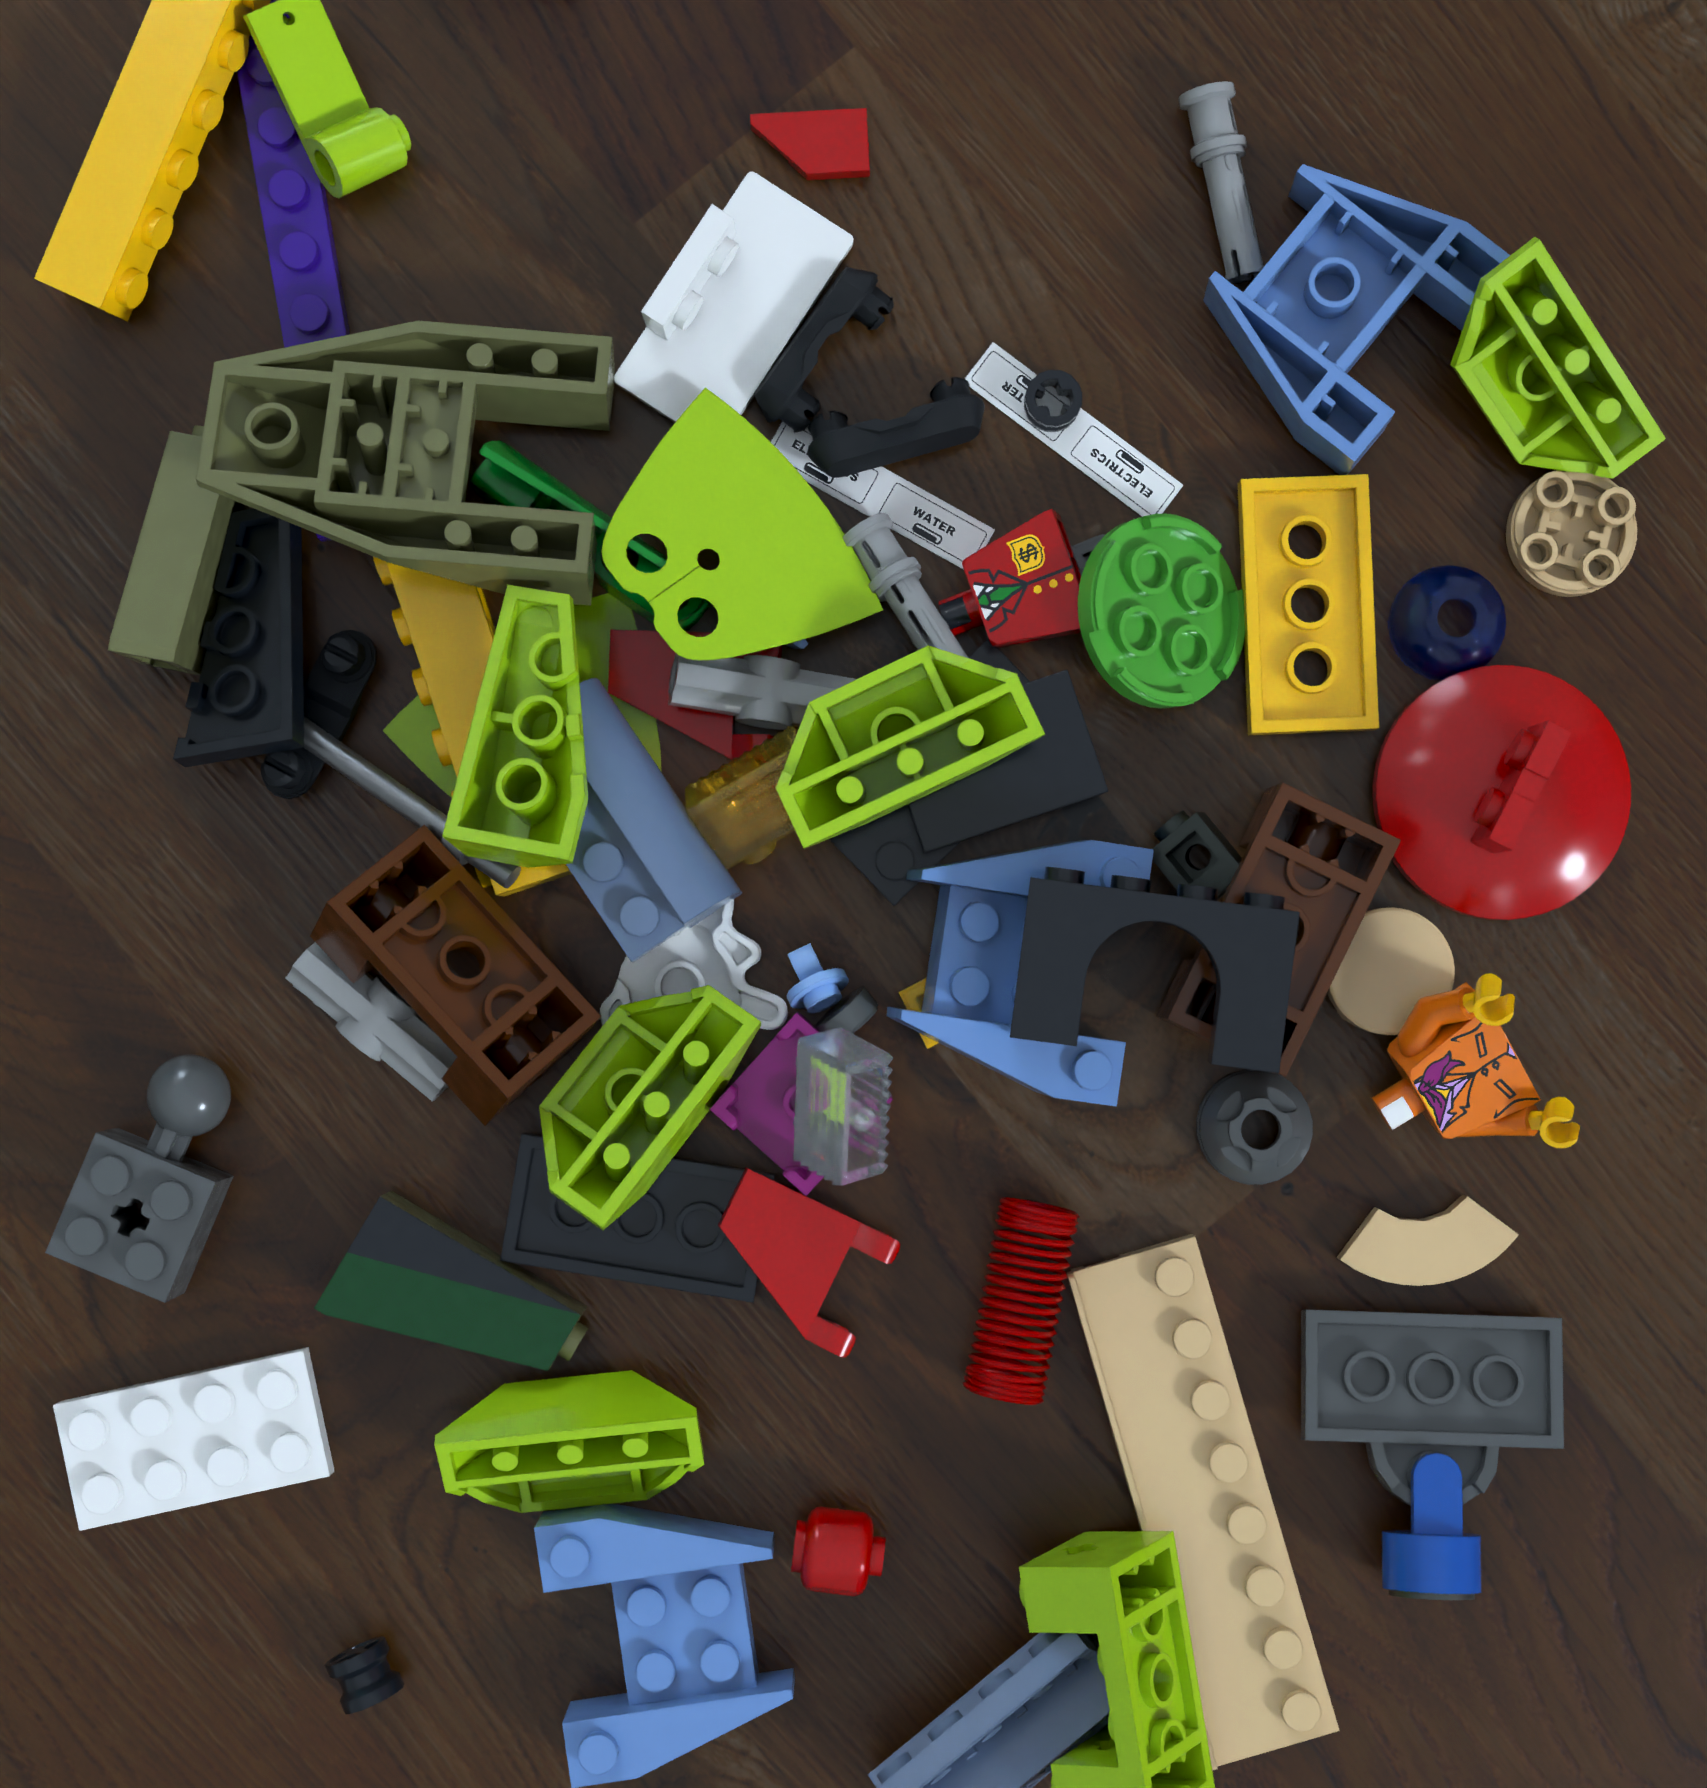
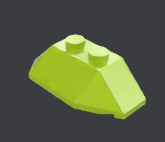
[1450,237,1666,479]
[776,645,1045,849]
[539,985,761,1230]
[434,1370,704,1513]

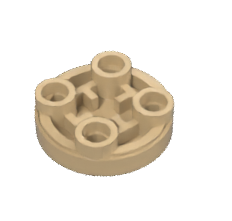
[1506,470,1637,597]
[1327,907,1455,1035]

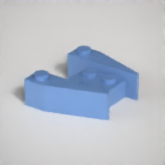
[1203,164,1510,475]
[886,840,1154,1107]
[534,1504,795,1788]

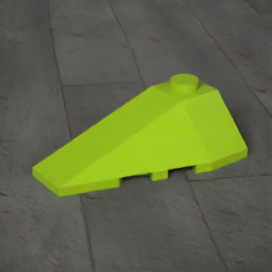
[442,584,588,868]

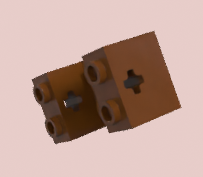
[1156,782,1401,1077]
[310,825,601,1126]

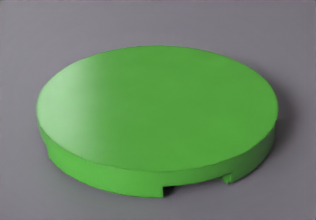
[1078,514,1245,709]

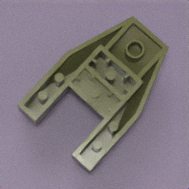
[196,320,615,606]

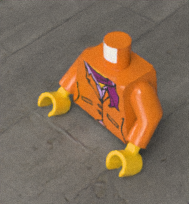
[1371,973,1580,1148]

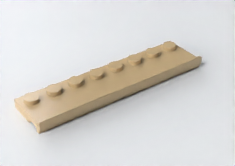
[1066,1234,1340,1771]

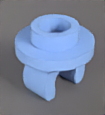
[787,943,849,1013]

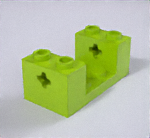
[1019,1531,1215,1788]

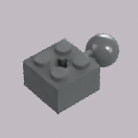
[45,1054,234,1303]

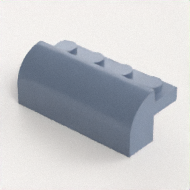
[566,678,743,963]
[868,1633,1110,1788]

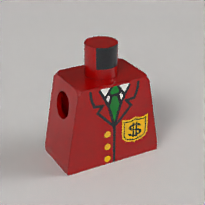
[938,509,1082,648]

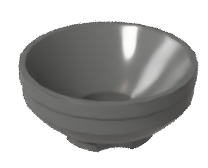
[1196,1069,1313,1185]

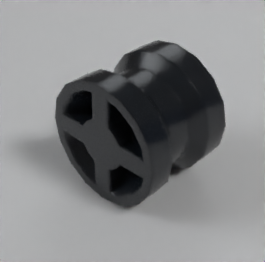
[324,1636,405,1714]

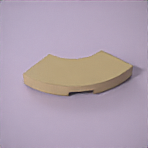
[1336,1194,1519,1286]

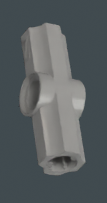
[668,653,856,730]
[285,942,457,1101]

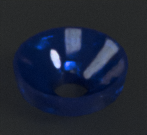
[1388,565,1506,681]

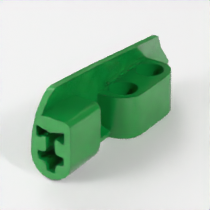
[471,440,717,631]

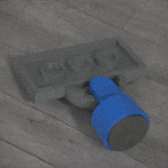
[1301,1309,1564,1600]

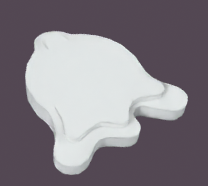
[600,899,788,1030]

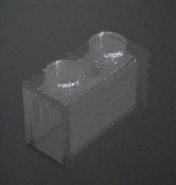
[793,1027,893,1186]

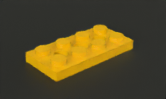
[1237,474,1379,735]

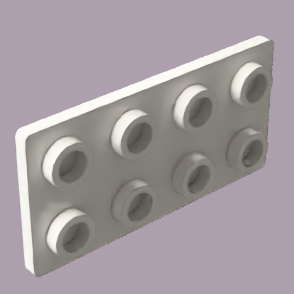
[614,172,854,423]

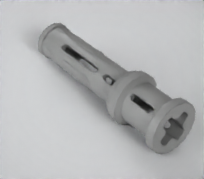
[1178,81,1264,284]
[843,513,968,658]

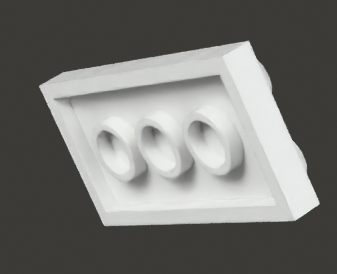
[53,1347,335,1531]

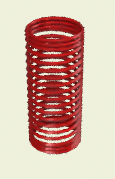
[963,1197,1080,1405]

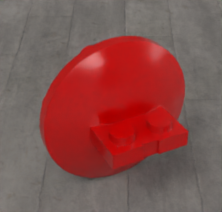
[1373,665,1631,920]

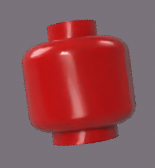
[791,1506,886,1596]

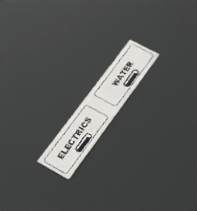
[965,342,1183,517]
[771,421,995,570]

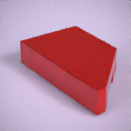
[750,108,870,180]

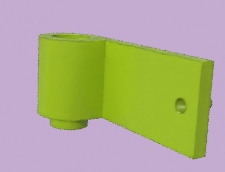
[243,0,411,198]

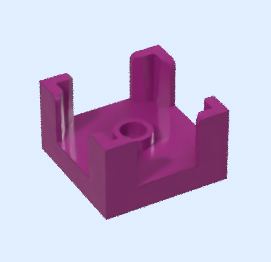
[710,1011,893,1196]

